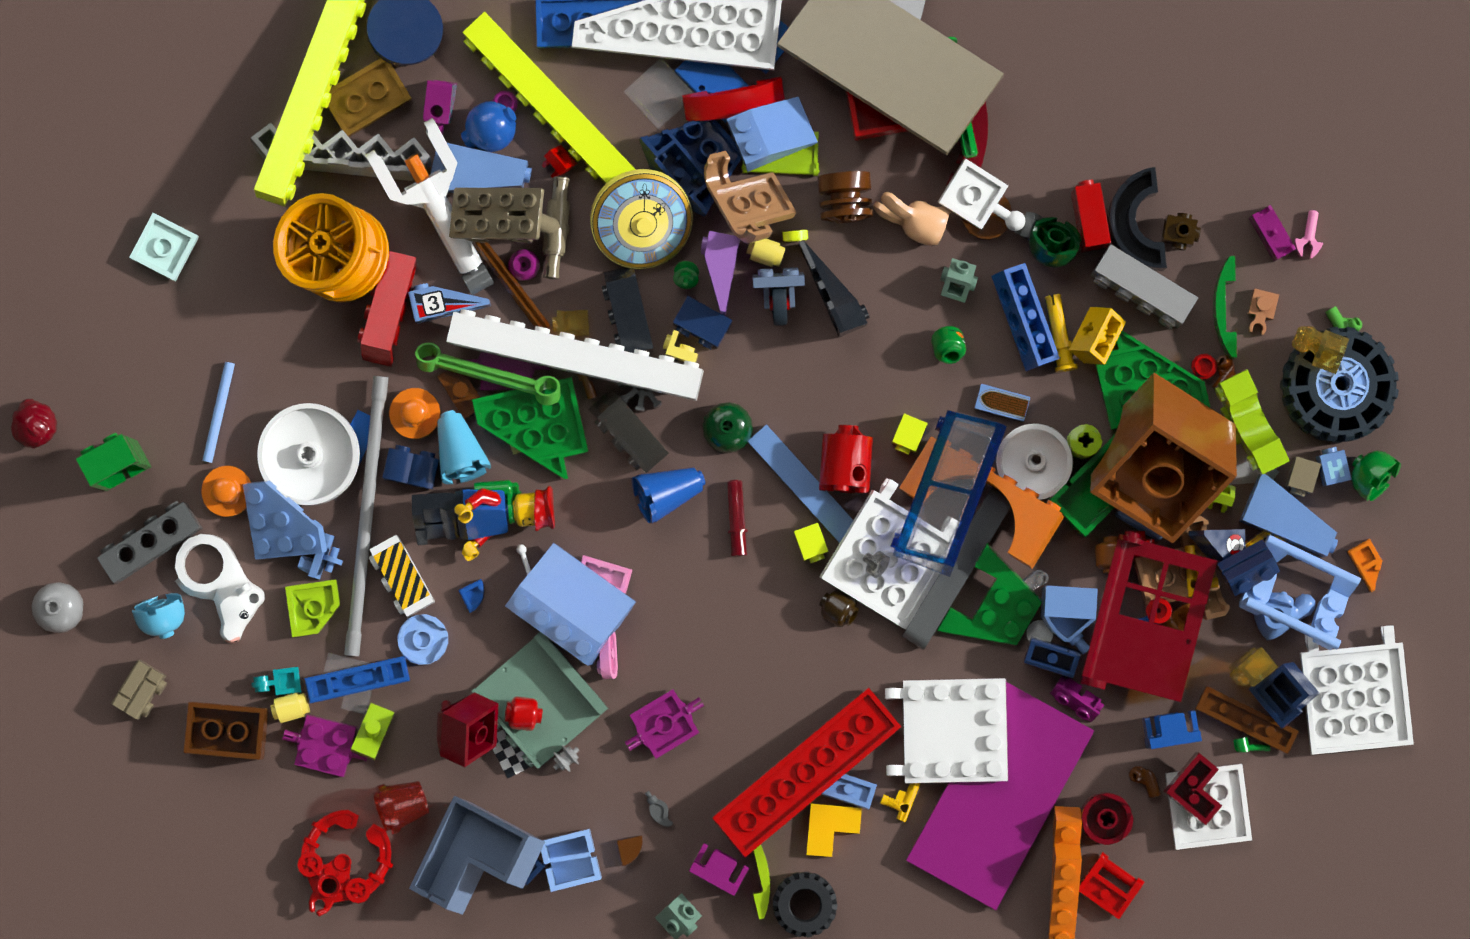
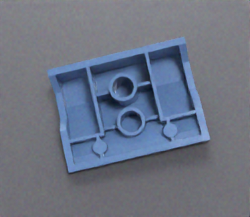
[505,543,636,666]

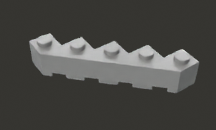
[251,123,431,181]

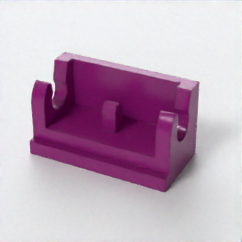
[1249,205,1296,262]

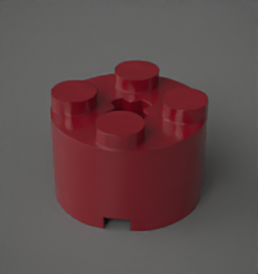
[1081,792,1133,845]

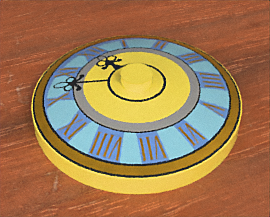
[590,169,692,269]

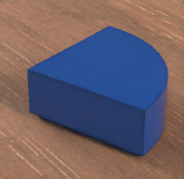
[458,579,484,613]

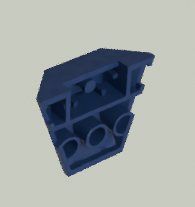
[639,119,741,217]

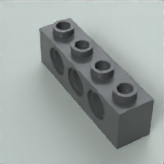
[97,501,203,584]

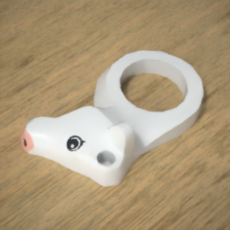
[175,534,265,644]

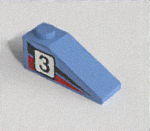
[408,283,491,324]

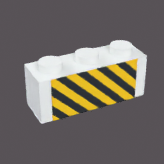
[369,535,435,617]

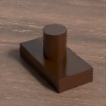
[437,370,480,420]

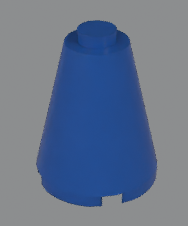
[631,467,705,524]

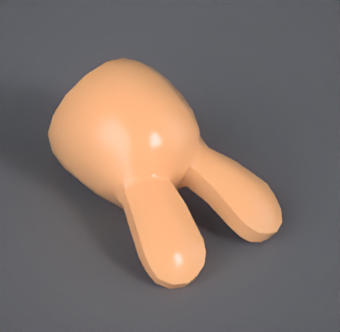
[873,192,951,246]

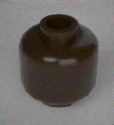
[819,590,859,627]

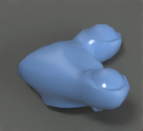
[1253,591,1315,640]

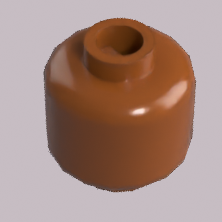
[1095,536,1118,574]

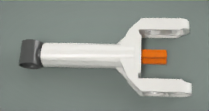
[365,118,494,295]

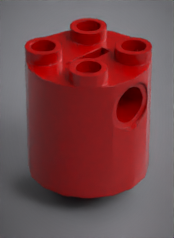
[819,425,873,494]

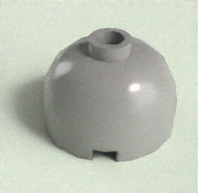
[31,582,84,633]

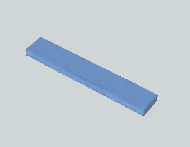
[748,424,853,543]

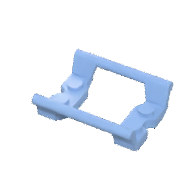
[1239,535,1361,650]

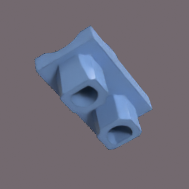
[298,533,343,580]

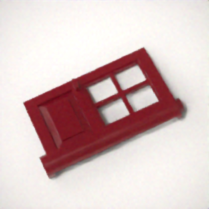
[1080,530,1217,702]

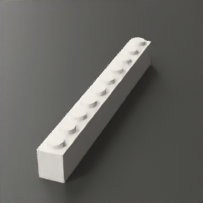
[446,309,704,401]

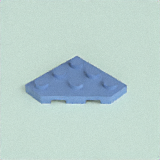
[243,481,327,559]

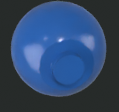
[461,101,516,152]

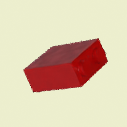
[1071,180,1111,253]

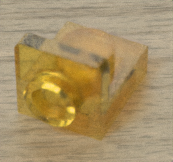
[552,310,590,337]

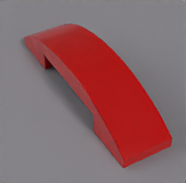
[682,76,785,121]

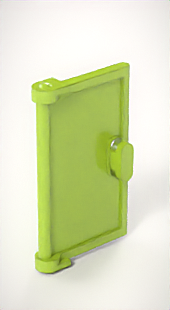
[741,131,820,176]

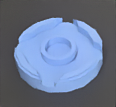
[397,614,448,665]

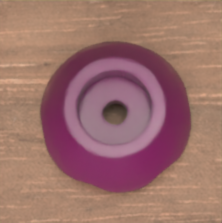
[508,249,540,281]

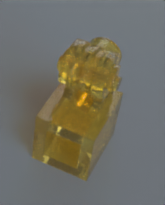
[1292,326,1349,374]

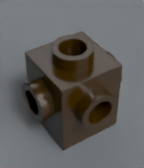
[1161,213,1201,251]

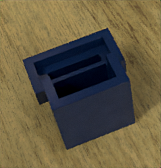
[1249,662,1320,729]

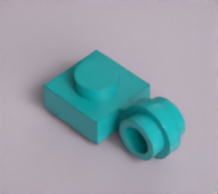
[251,667,302,695]

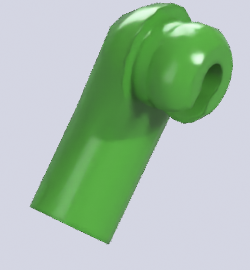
[1325,306,1362,331]

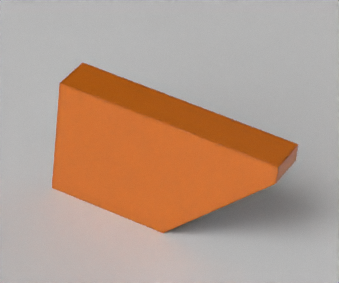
[1346,539,1382,592]

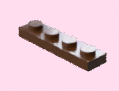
[1195,686,1299,754]

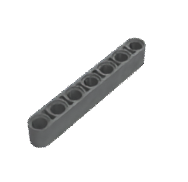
[902,487,1011,650]

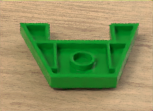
[937,543,1042,645]

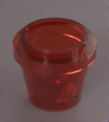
[373,781,429,835]

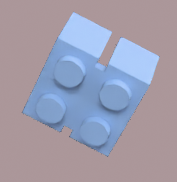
[541,828,602,892]

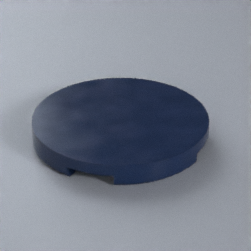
[366,0,443,67]

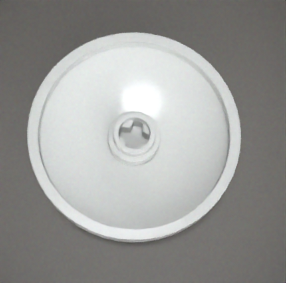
[257,403,360,506]

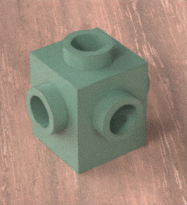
[940,258,978,303]
[655,893,702,939]

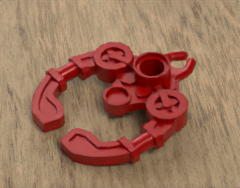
[297,810,393,917]

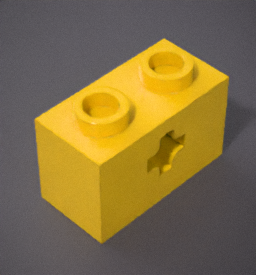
[1069,307,1126,365]

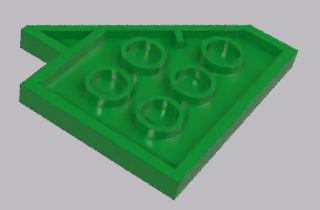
[1095,331,1210,430]
[472,377,588,479]

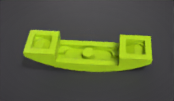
[753,845,770,919]

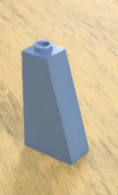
[431,143,532,194]
[1239,474,1338,557]

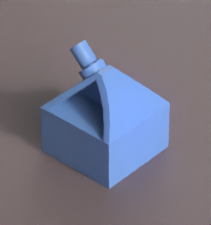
[1040,586,1098,654]

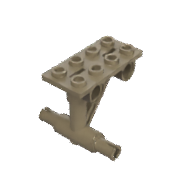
[449,177,570,279]

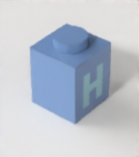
[1316,447,1352,487]

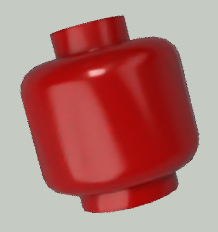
[505,696,543,731]

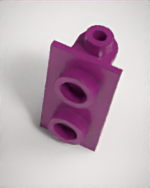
[1050,675,1104,722]

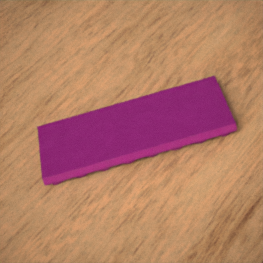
[906,682,1094,910]

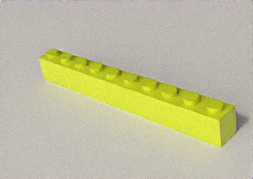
[254,0,366,207]
[463,12,636,184]

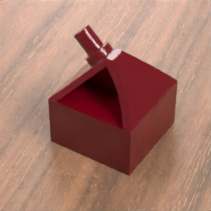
[437,692,499,768]

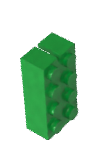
[76,433,151,491]
[1049,433,1116,537]

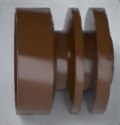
[817,171,873,223]

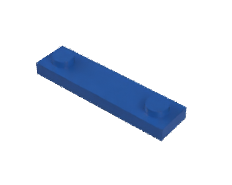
[304,656,410,704]

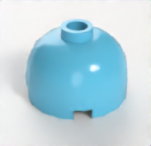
[132,593,185,639]

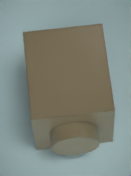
[1285,456,1321,497]

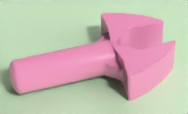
[1294,210,1323,259]

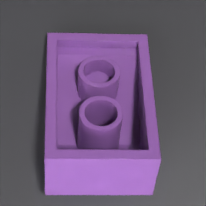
[701,231,740,316]

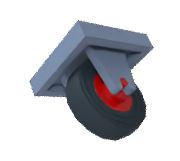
[752,268,805,326]

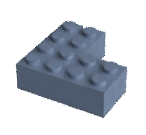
[409,796,545,915]

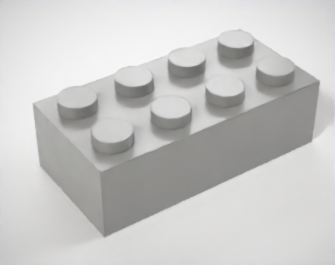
[1090,245,1198,329]

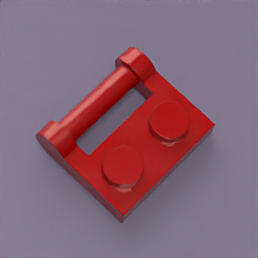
[1079,852,1145,919]

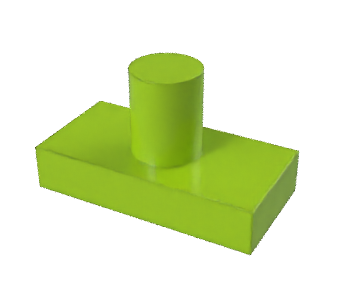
[351,703,394,761]

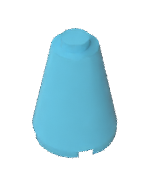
[437,410,491,484]

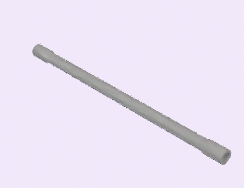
[344,376,389,656]

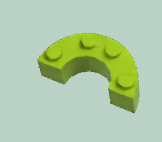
[1215,369,1290,475]

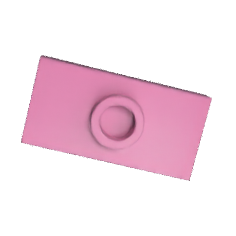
[581,555,632,594]

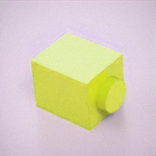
[892,414,928,455]
[794,523,828,563]

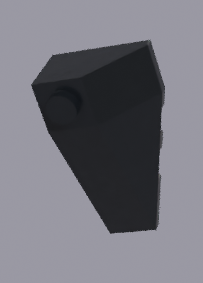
[799,240,870,337]

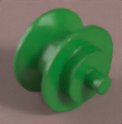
[673,261,699,289]

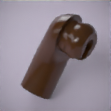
[1212,355,1236,389]
[1129,766,1161,798]

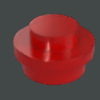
[1191,354,1217,379]

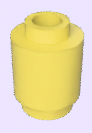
[746,239,785,267]
[270,693,310,723]

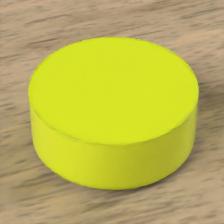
[782,230,808,242]

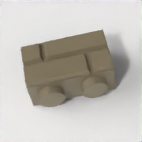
[111,660,167,720]

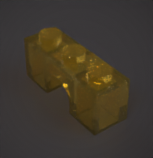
[1228,647,1278,687]

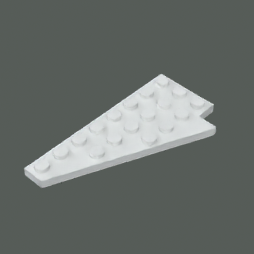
[572,0,782,70]

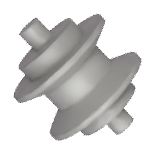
[553,745,580,772]

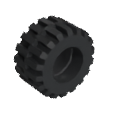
[773,872,837,938]

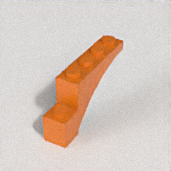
[1048,806,1082,939]

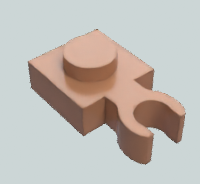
[1247,289,1279,336]

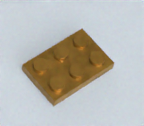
[328,58,412,137]

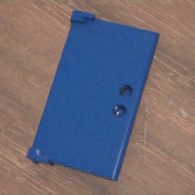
[674,61,749,123]

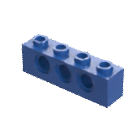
[991,263,1060,371]

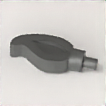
[645,791,673,827]

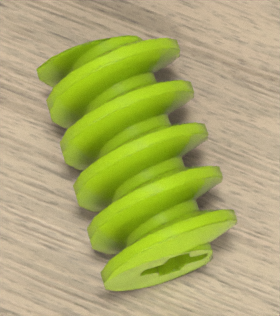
[1066,424,1102,459]

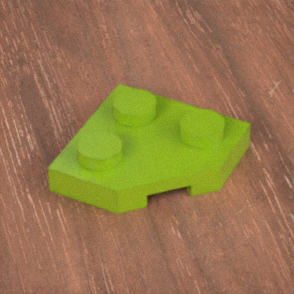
[285,579,340,637]

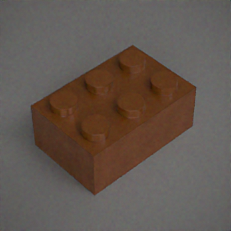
[184,701,269,760]

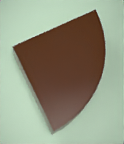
[617,835,643,866]

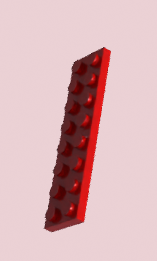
[712,688,901,858]

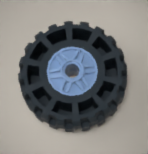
[1280,327,1399,443]

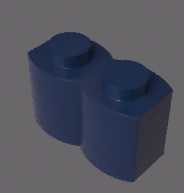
[382,445,440,490]

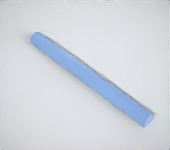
[202,362,235,463]

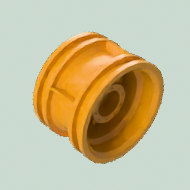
[273,193,389,302]

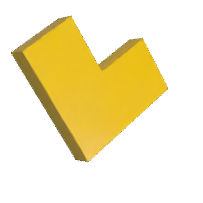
[806,803,862,857]

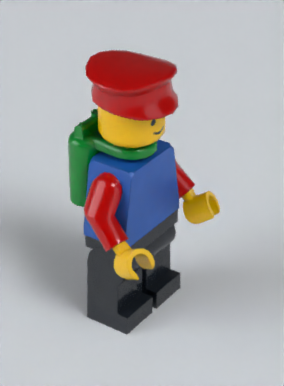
[412,480,555,561]

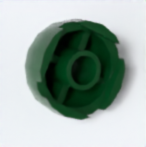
[1029,217,1081,268]
[702,402,753,453]

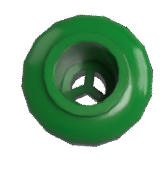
[931,326,966,364]

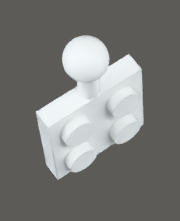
[938,159,1025,231]

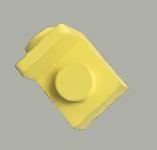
[663,330,698,363]

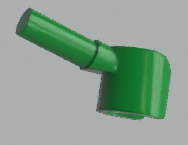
[1233,737,1270,752]

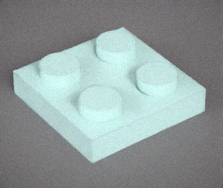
[129,213,199,282]

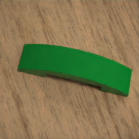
[1213,256,1237,359]

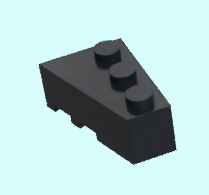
[601,267,653,353]

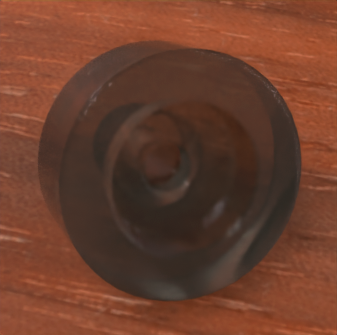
[863,551,890,578]

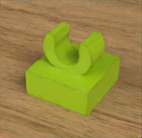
[1208,485,1236,513]

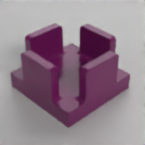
[689,843,749,896]

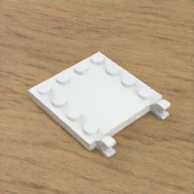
[820,478,962,630]
[1300,625,1414,755]
[885,678,1008,783]

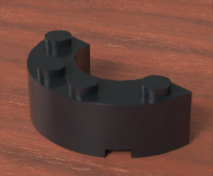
[1107,167,1167,271]

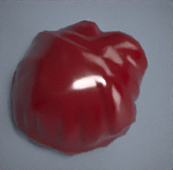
[11,399,57,449]

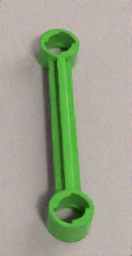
[415,343,561,405]

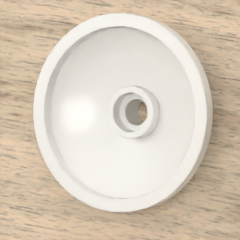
[996,423,1073,500]

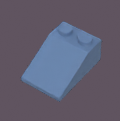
[727,97,818,172]

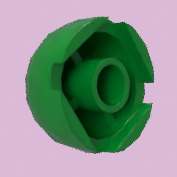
[1351,450,1401,501]

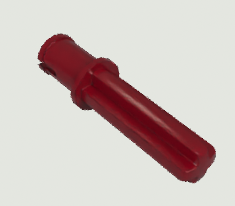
[727,480,748,556]

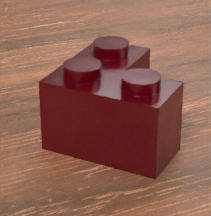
[1163,752,1222,825]

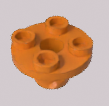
[389,388,441,439]
[201,466,251,517]

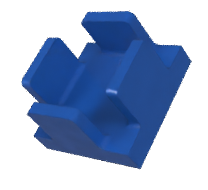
[1142,710,1202,749]

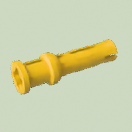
[1045,294,1078,373]

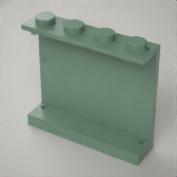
[472,632,609,769]

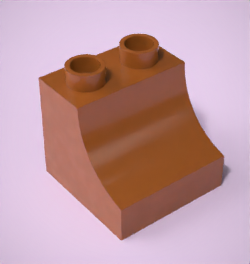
[1090,373,1237,543]

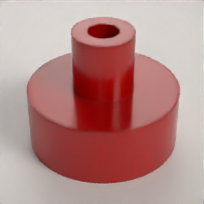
[1145,598,1172,624]

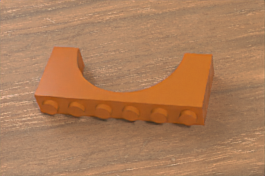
[899,436,1064,569]

